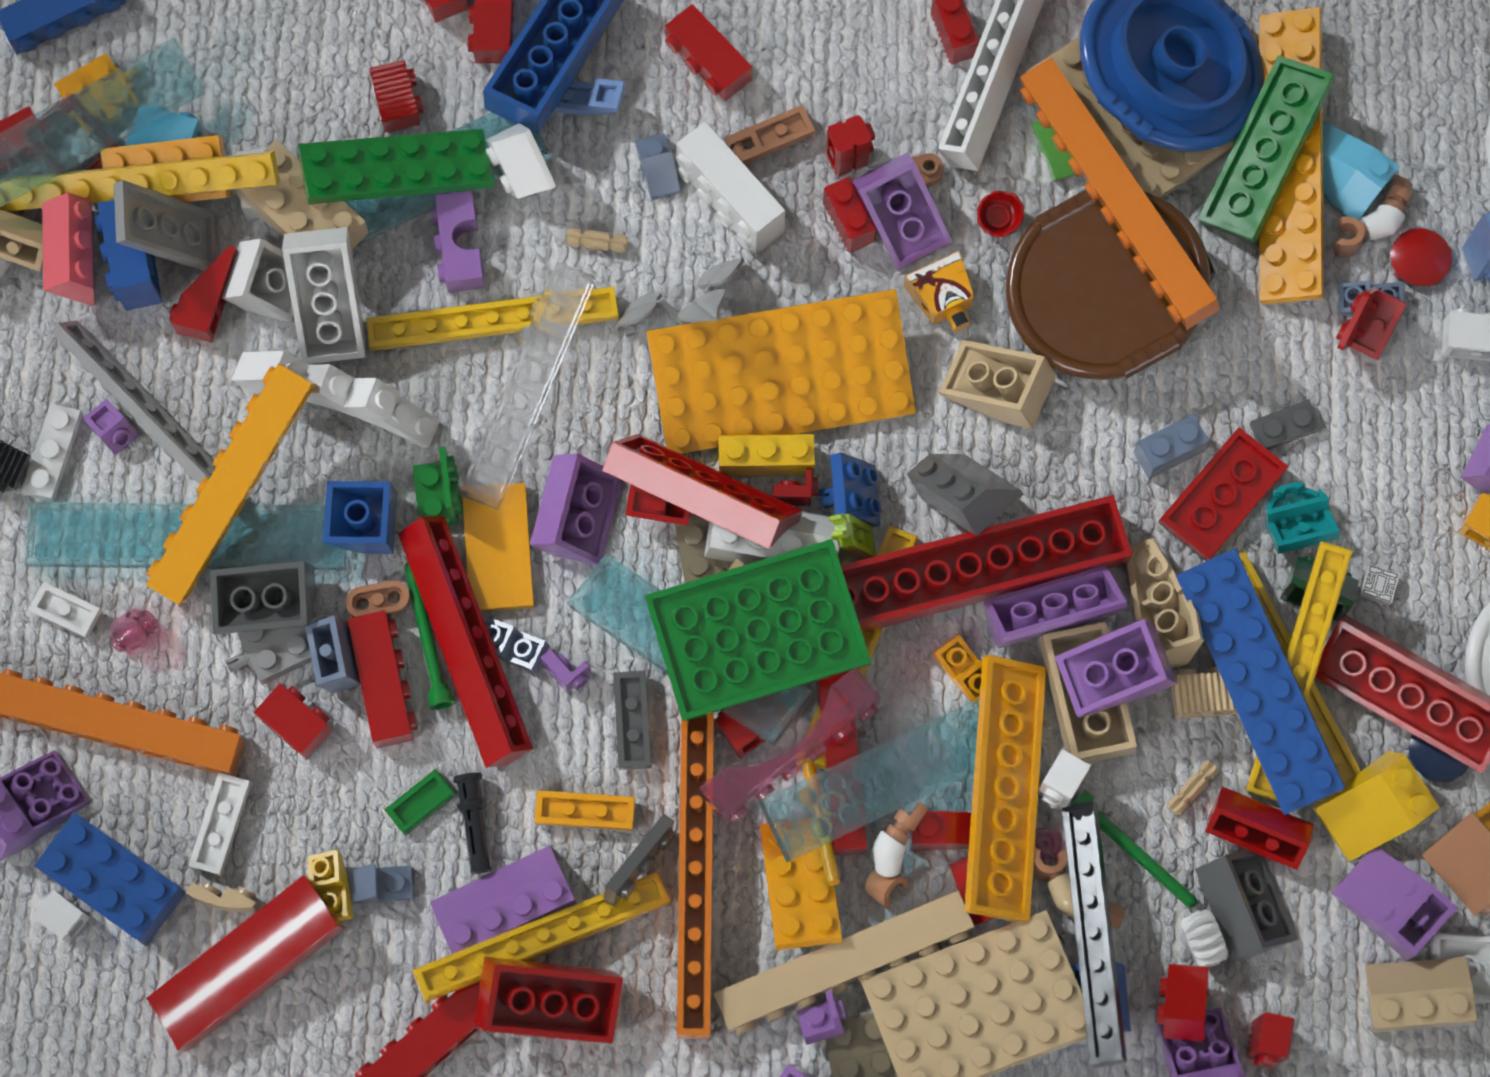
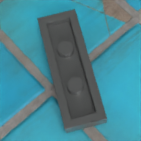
[613,670,652,770]
[604,814,675,906]

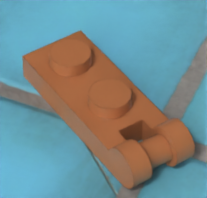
[725,105,815,167]

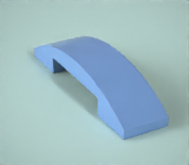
[554,78,626,115]

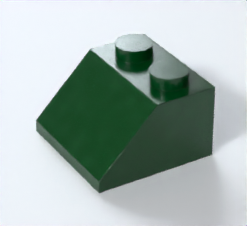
[1280,556,1359,622]

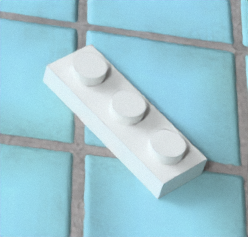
[21,403,83,502]
[188,772,251,877]

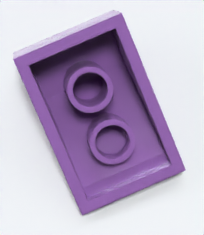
[852,152,953,270]
[1055,619,1177,717]

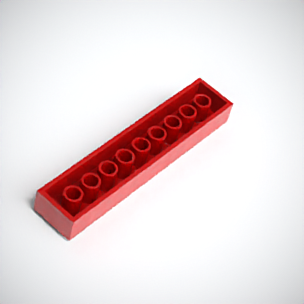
[841,495,1132,633]

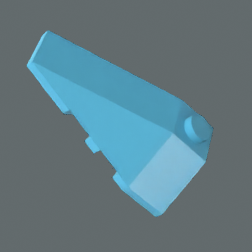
[1323,121,1400,221]

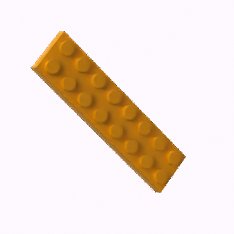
[964,654,1046,922]

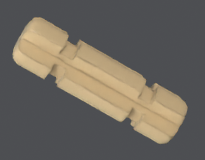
[567,227,628,253]
[1167,760,1219,816]

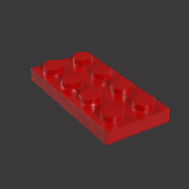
[1158,427,1289,561]

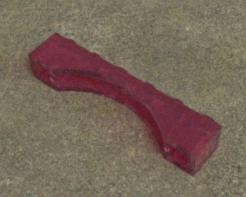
[699,667,881,824]

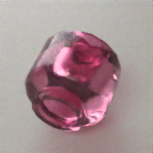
[110,608,160,656]

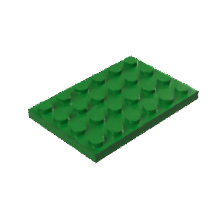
[644,539,871,722]

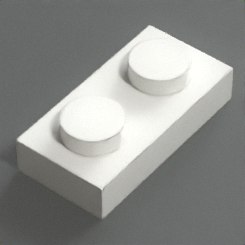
[28,582,102,639]

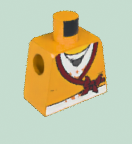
[904,251,974,332]

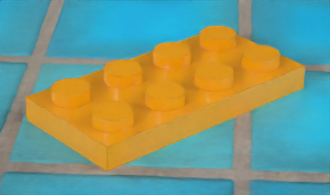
[100,135,231,202]
[760,818,842,951]

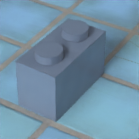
[1133,414,1209,479]
[305,615,361,693]

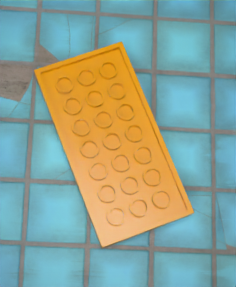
[646,289,916,454]

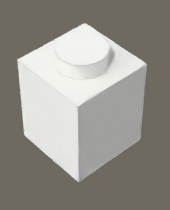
[32,889,90,944]

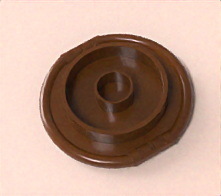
[1006,190,1210,380]

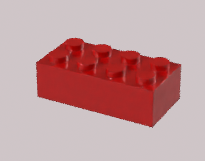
[474,956,623,1044]

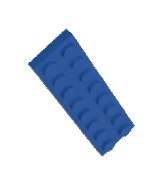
[1176,548,1346,815]

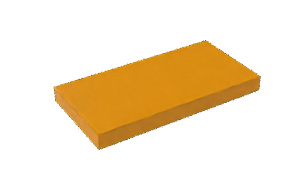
[462,483,534,612]

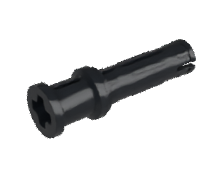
[453,772,491,874]

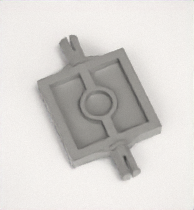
[225,613,327,685]

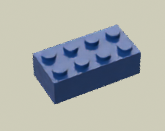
[34,812,186,946]

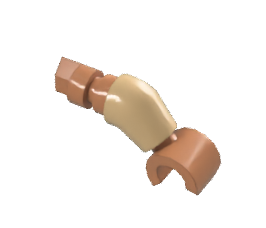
[1033,846,1126,929]

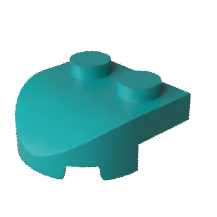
[1266,482,1340,554]

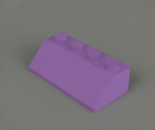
[983,565,1127,649]
[430,845,576,954]

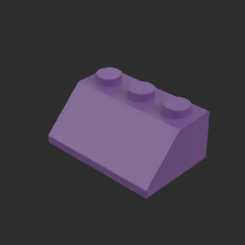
[530,453,622,566]

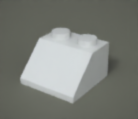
[485,124,556,199]
[222,239,294,322]

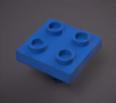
[818,452,881,528]

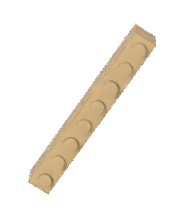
[713,890,974,1036]

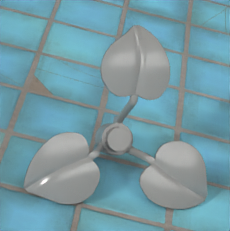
[615,258,744,331]

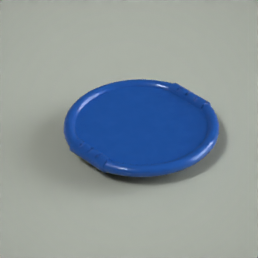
[1079,0,1264,152]

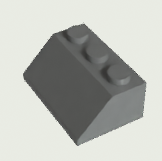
[907,453,1024,536]
[210,561,316,635]
[1195,850,1299,962]

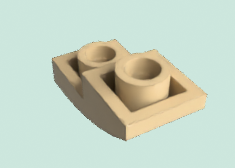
[185,881,261,913]

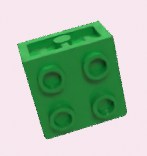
[413,447,463,526]

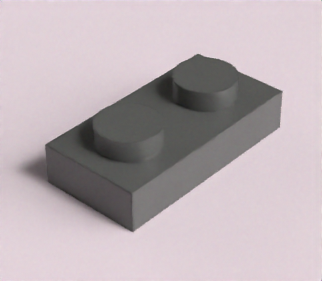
[1249,400,1322,450]

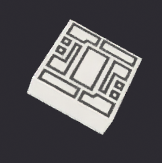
[1359,564,1400,606]

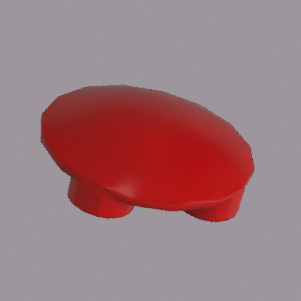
[1390,228,1452,286]

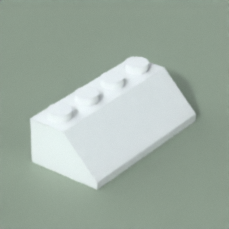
[704,511,839,564]

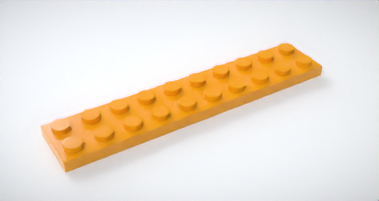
[1259,7,1324,305]

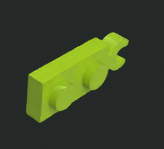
[829,514,876,559]

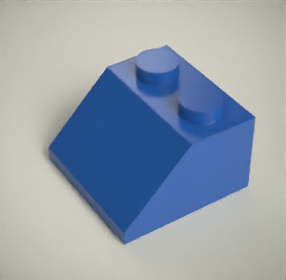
[323,481,397,554]

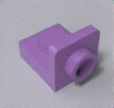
[83,398,138,454]
[541,649,591,693]
[797,990,847,1045]

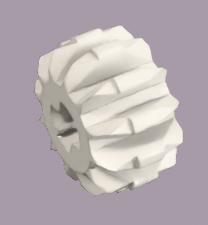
[1181,909,1228,967]

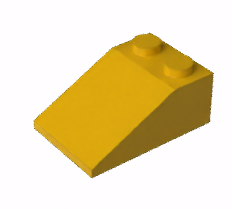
[1313,750,1440,861]

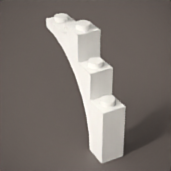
[231,351,440,448]

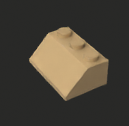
[1365,957,1477,1032]

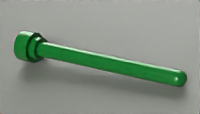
[404,562,456,710]
[1071,789,1197,908]

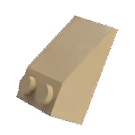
[938,340,1057,429]

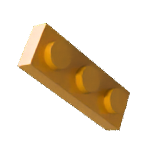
[534,790,635,831]

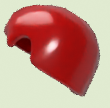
[977,190,1024,238]

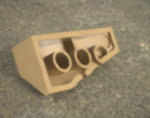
[1127,537,1203,669]

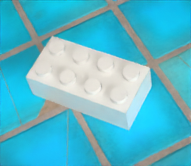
[676,121,785,255]
[282,227,366,364]

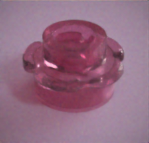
[1035,828,1061,860]

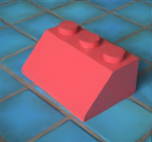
[42,192,95,306]

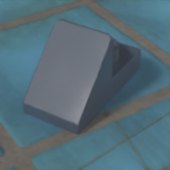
[635,133,681,200]
[346,864,414,904]

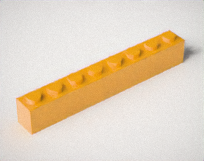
[146,363,316,605]

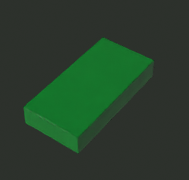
[384,769,456,836]

